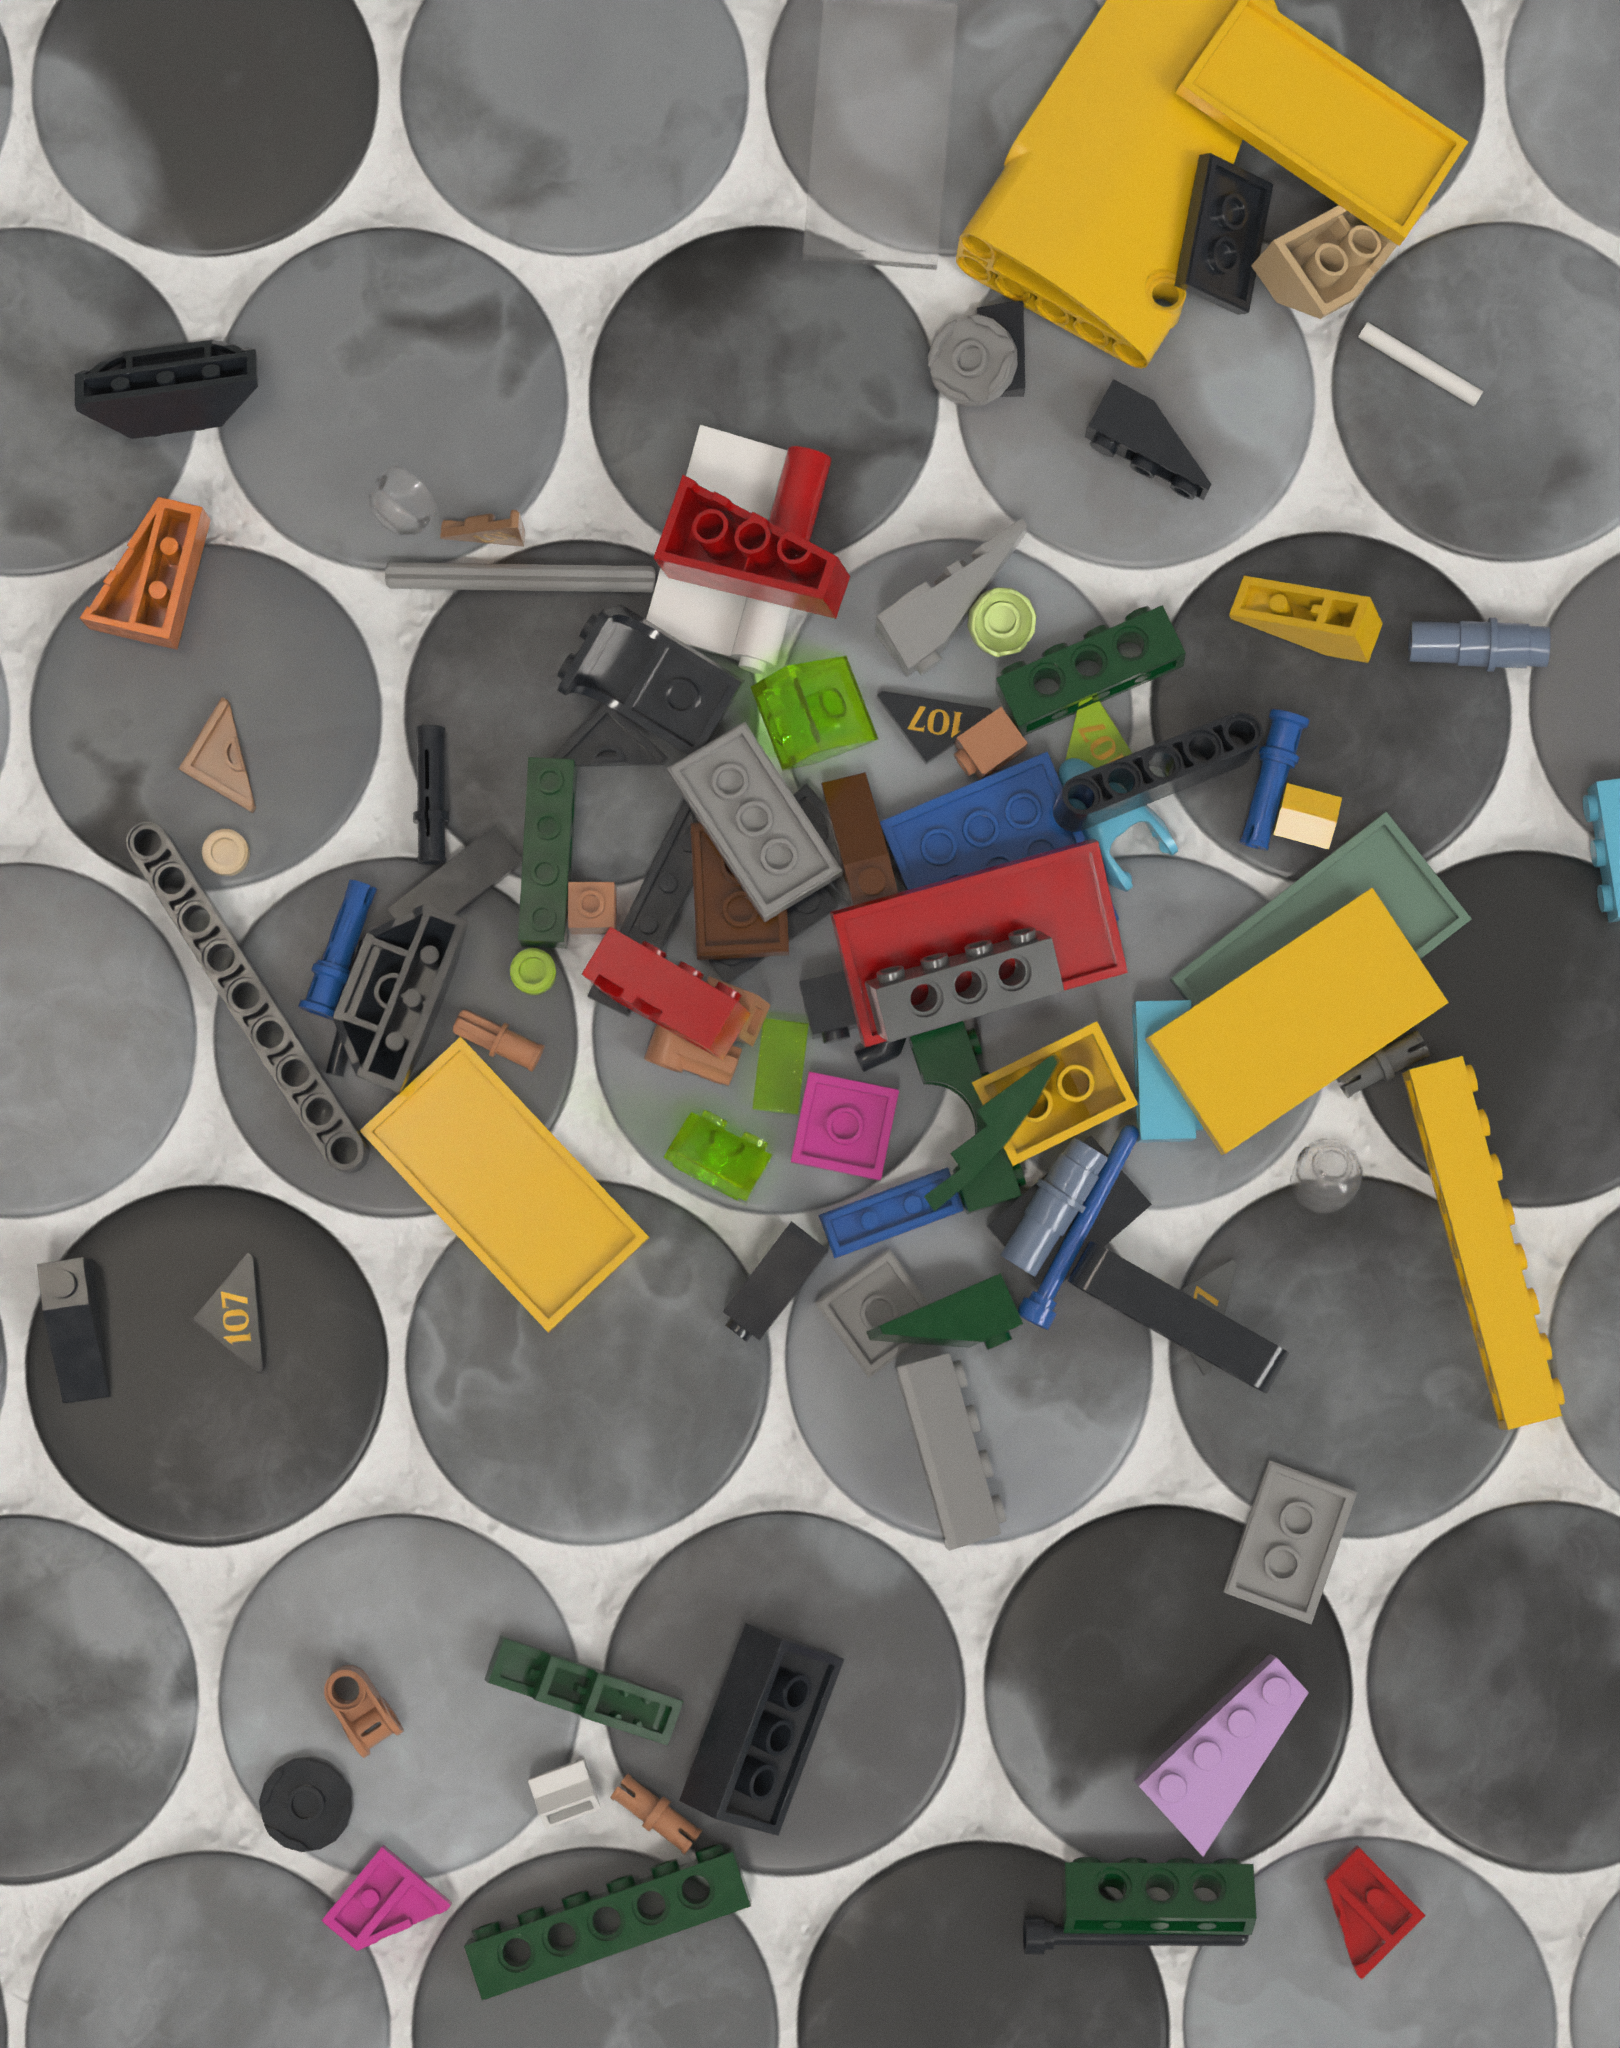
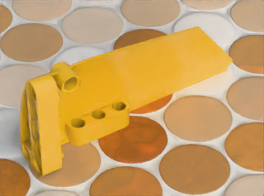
[956,0,1279,369]

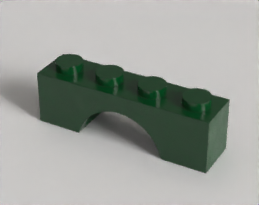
[909,1021,1026,1215]

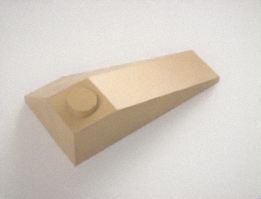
[1251,204,1429,319]

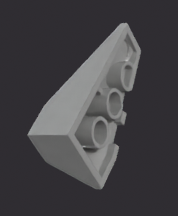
[875,518,1027,677]

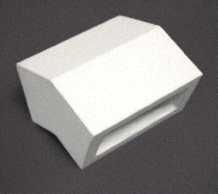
[528,1758,601,1829]

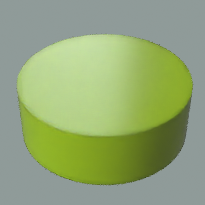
[510,948,557,995]

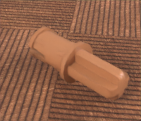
[453,1009,545,1072]

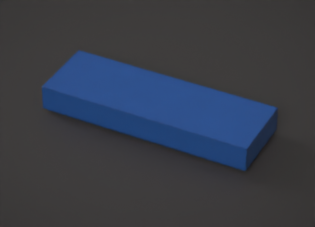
[818,1167,964,1259]

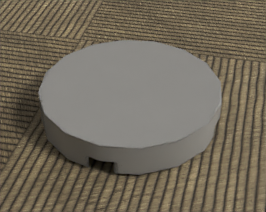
[928,314,1018,407]

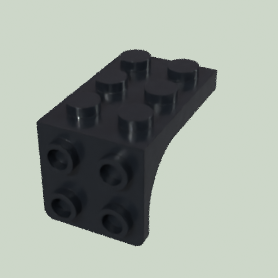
[557,604,745,755]

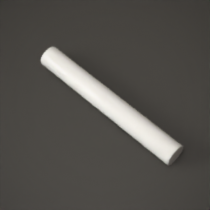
[1358,322,1484,407]

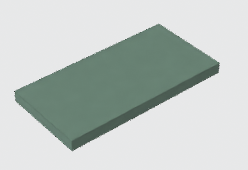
[1170,812,1471,1007]

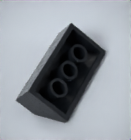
[679,1623,844,1836]

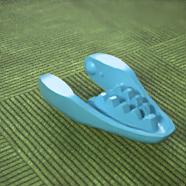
[1059,758,1178,892]

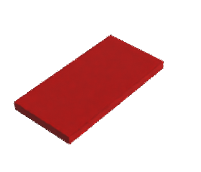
[830,838,1128,1047]

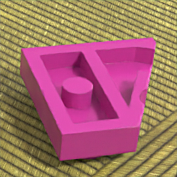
[321,1845,452,1951]

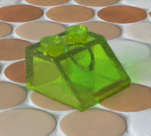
[750,656,878,771]
[663,1109,773,1206]

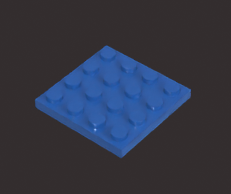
[880,751,1120,922]

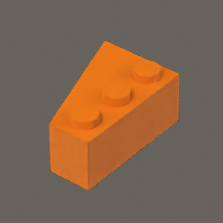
[80,497,211,650]

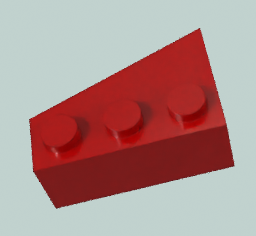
[581,927,751,1061]

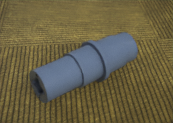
[1408,618,1550,672]
[1000,1137,1108,1277]

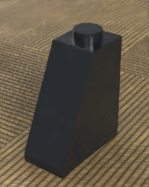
[723,1221,829,1342]

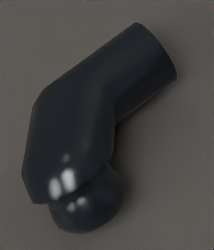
[854,1037,907,1072]

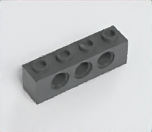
[865,927,1064,1043]

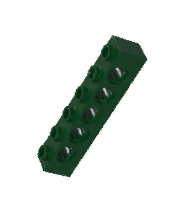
[464,1843,752,2001]

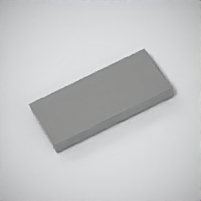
[667,722,843,922]

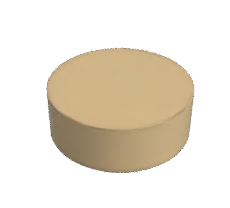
[202,829,250,876]

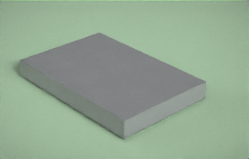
[1222,1460,1357,1624]

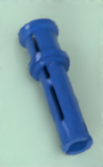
[1239,709,1310,851]
[298,879,377,1020]

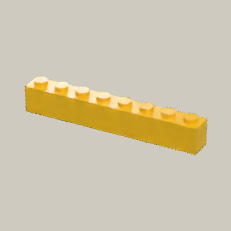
[1402,1056,1565,1430]

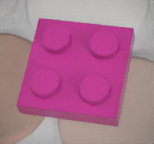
[790,1072,899,1181]

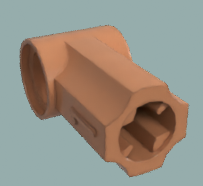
[643,1024,742,1087]

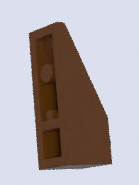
[821,772,898,906]

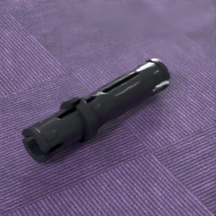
[413,725,449,865]

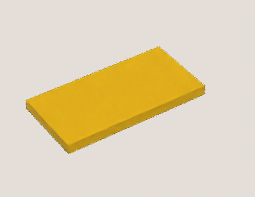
[1176,0,1468,246]
[1145,888,1449,1155]
[360,1036,650,1333]

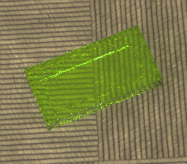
[752,1018,809,1115]

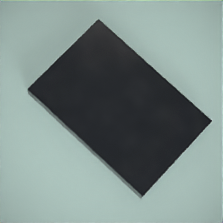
[1174,153,1273,315]
[986,1135,1152,1287]

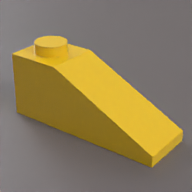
[1229,576,1383,663]

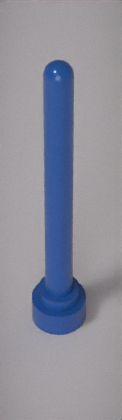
[1017,1124,1139,1330]

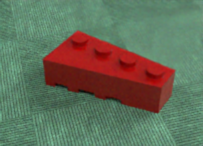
[653,475,850,619]

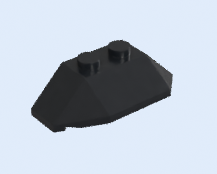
[75,340,258,439]
[332,904,469,1093]

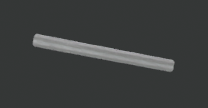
[385,562,656,593]

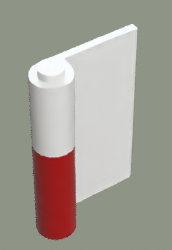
[646,425,832,674]

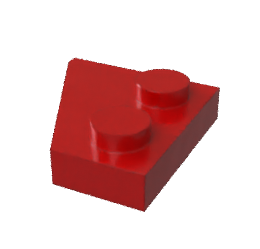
[1324,1845,1426,1980]

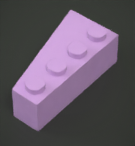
[1134,1654,1309,1857]

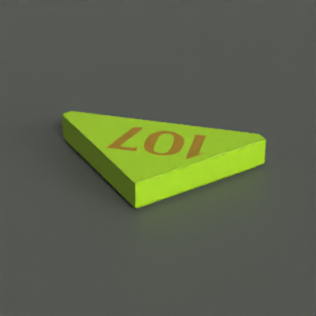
[1065,697,1132,768]

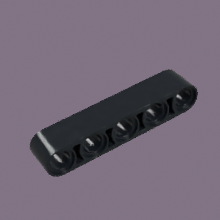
[1053,712,1263,832]
[1068,1241,1289,1394]

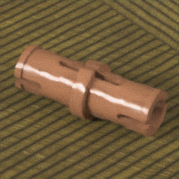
[610,1773,703,1855]

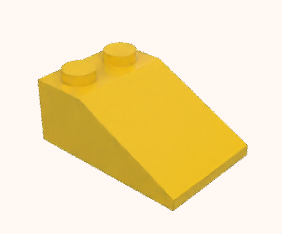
[972,1021,1138,1166]

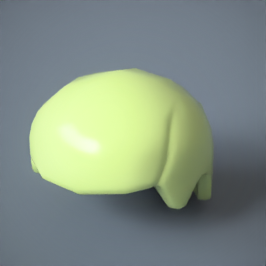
[967,587,1037,657]

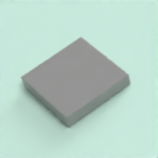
[815,1249,929,1378]

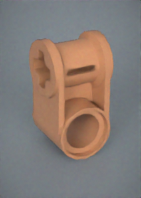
[324,1665,404,1758]

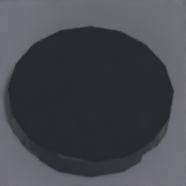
[259,1756,354,1852]

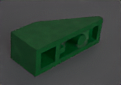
[866,1273,1023,1350]

